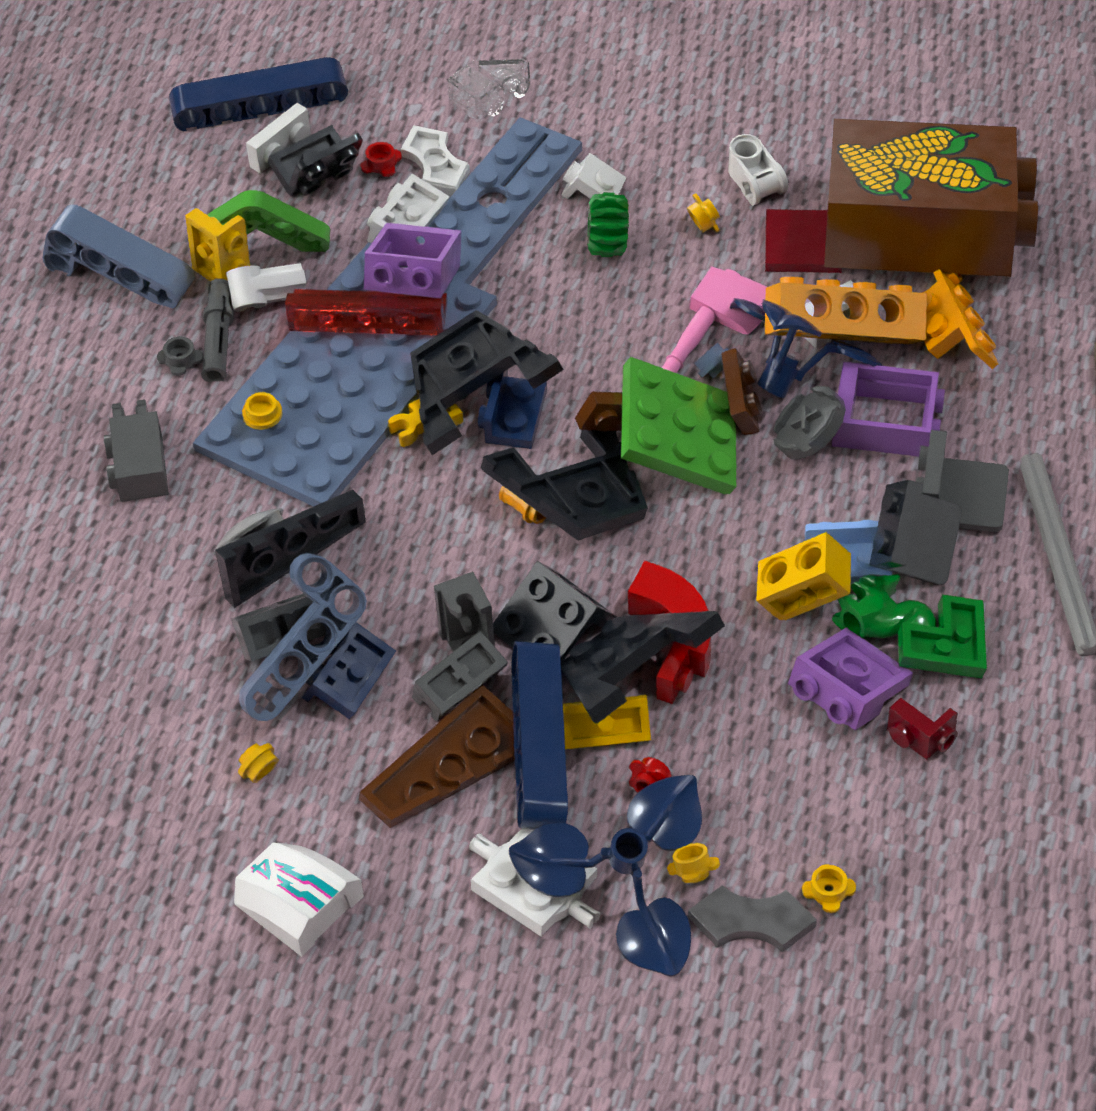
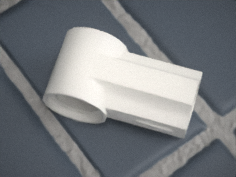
[226,263,307,312]

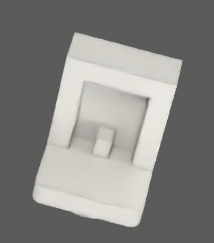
[561,153,627,199]

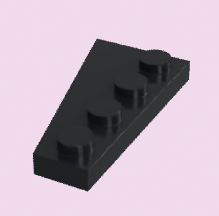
[215,490,366,608]

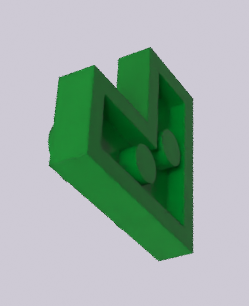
[898,594,987,679]

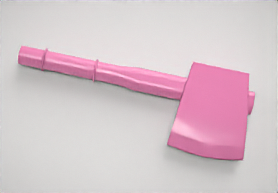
[662,266,766,373]

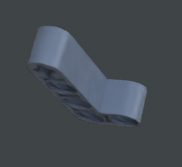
[42,204,195,308]
[239,553,367,721]

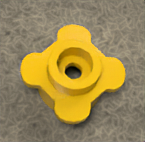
[687,193,720,233]
[667,843,720,883]
[802,864,856,913]

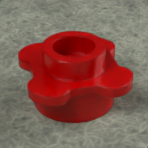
[360,142,402,177]
[629,757,672,793]

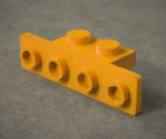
[922,269,999,369]

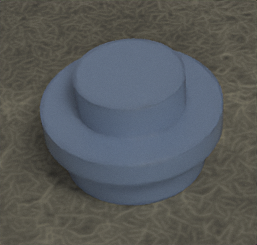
[694,342,729,378]

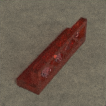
[285,289,448,335]

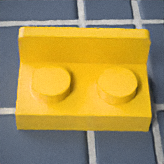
[185,208,250,281]

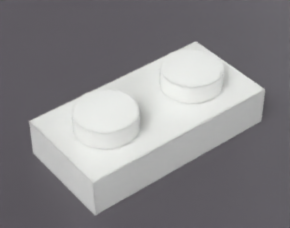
[246,103,311,173]

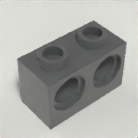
[231,593,326,661]

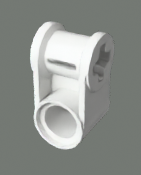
[728,134,788,206]

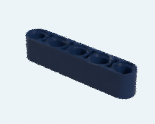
[169,57,348,132]
[511,641,568,829]

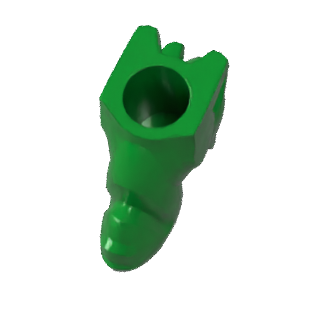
[832,574,937,639]

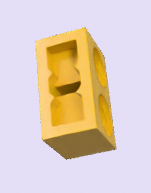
[756,532,851,620]

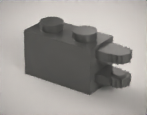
[104,399,169,502]

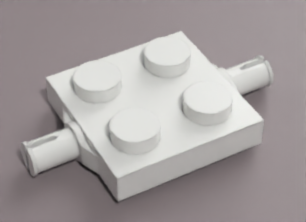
[469,828,600,937]

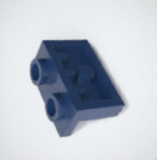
[478,370,547,449]
[301,622,396,720]

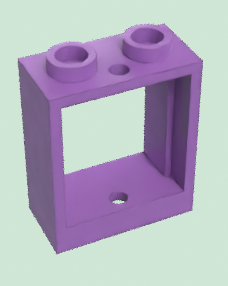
[364,223,461,298]
[832,362,945,457]

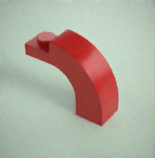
[628,560,712,704]

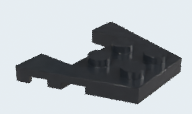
[410,310,564,455]
[480,430,648,541]
[561,611,725,724]

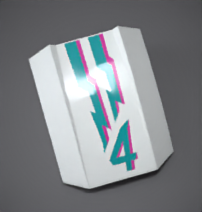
[234,842,364,957]

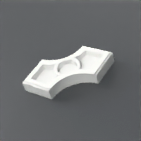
[401,125,470,196]

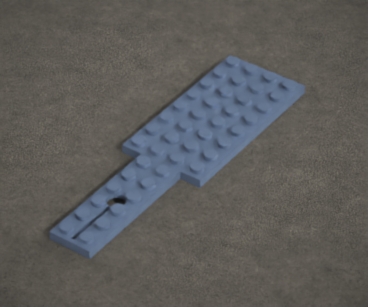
[193,117,582,507]

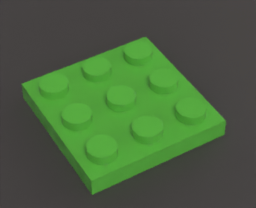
[621,356,737,494]

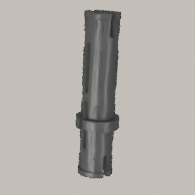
[201,279,234,382]

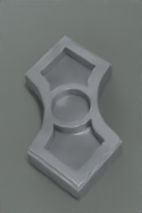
[688,885,817,952]

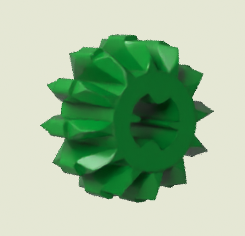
[587,192,629,257]

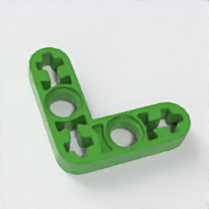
[207,190,331,252]

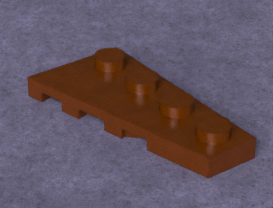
[359,685,515,828]

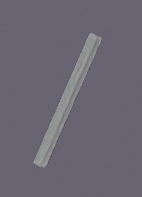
[1020,453,1096,656]

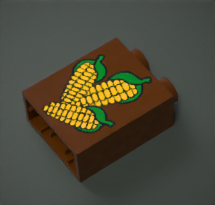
[824,118,1038,277]

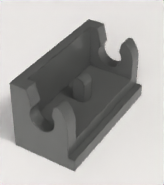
[434,571,495,652]
[412,631,508,721]

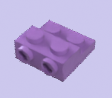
[788,628,913,730]

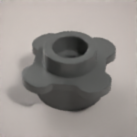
[157,336,204,376]

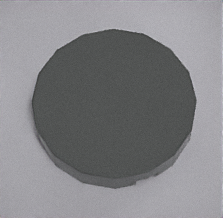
[773,386,846,459]

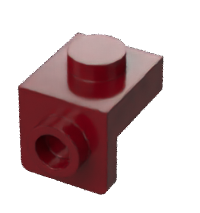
[887,697,958,760]

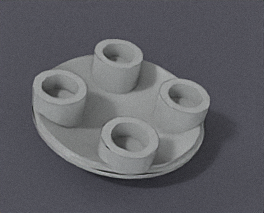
[213,508,284,555]

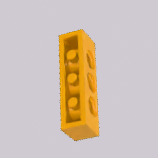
[765,277,927,344]

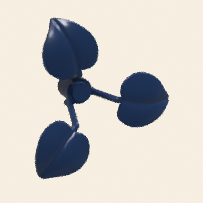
[730,298,883,398]
[509,775,702,977]

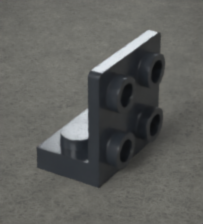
[493,561,617,662]

